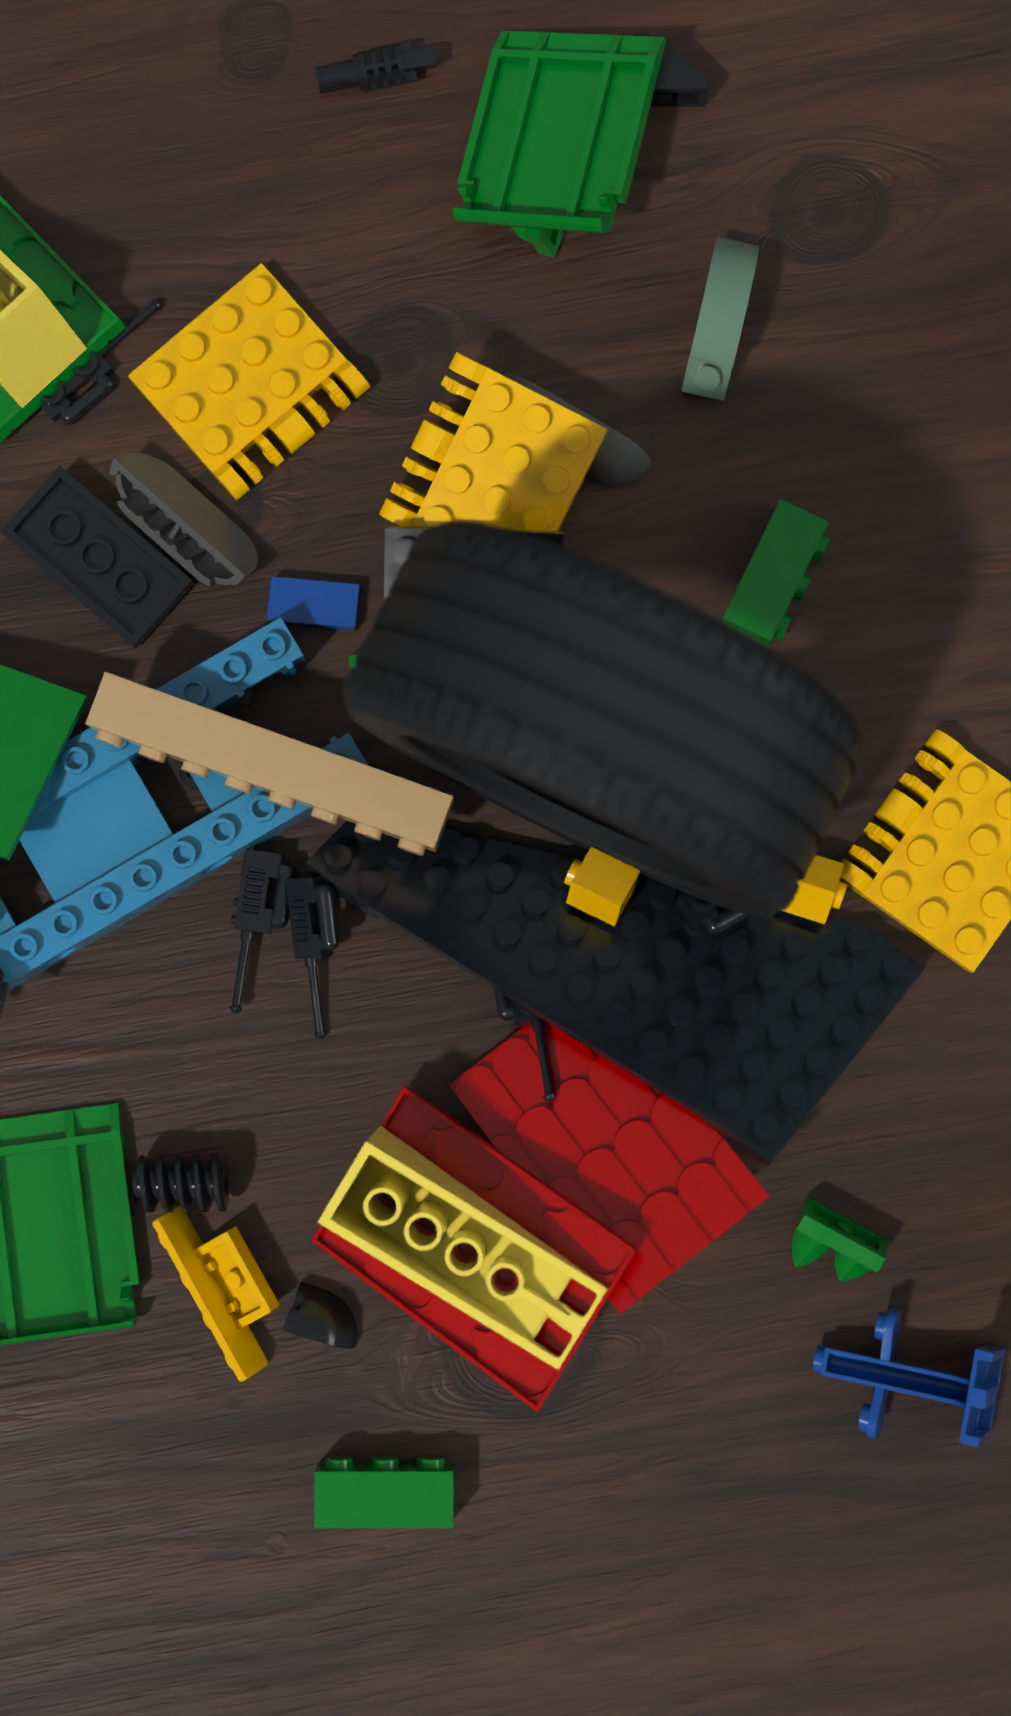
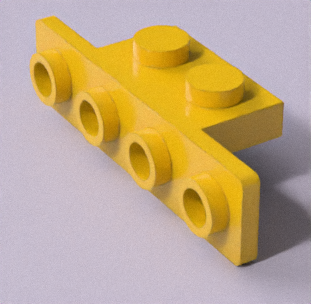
[152,1206,280,1382]

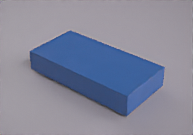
[267,576,360,631]

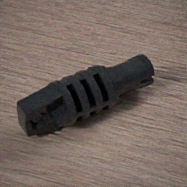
[315,41,437,94]

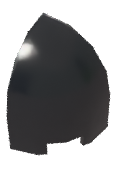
[283,1281,357,1349]

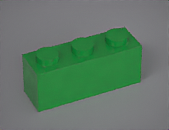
[721,499,830,647]
[314,1455,454,1528]

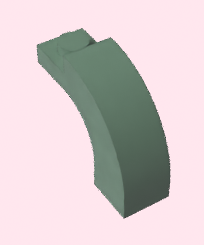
[681,237,759,401]

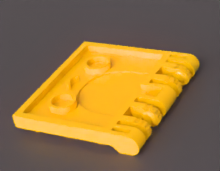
[128,263,370,501]
[379,352,609,531]
[839,729,1011,973]

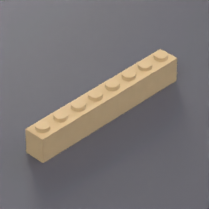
[85,672,454,856]

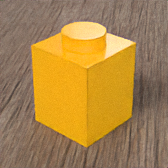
[564,847,640,927]
[783,855,847,924]

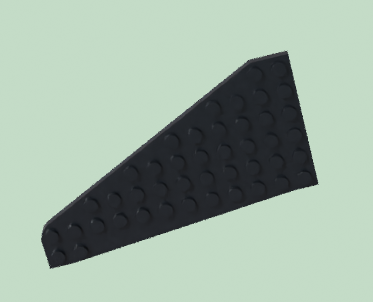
[306,821,925,1169]

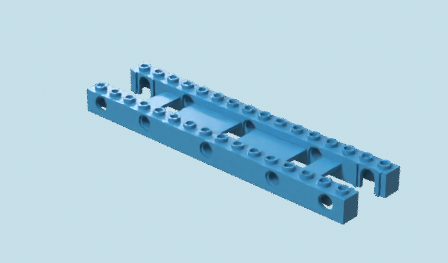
[0,617,368,992]

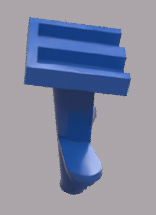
[813,1309,1006,1447]

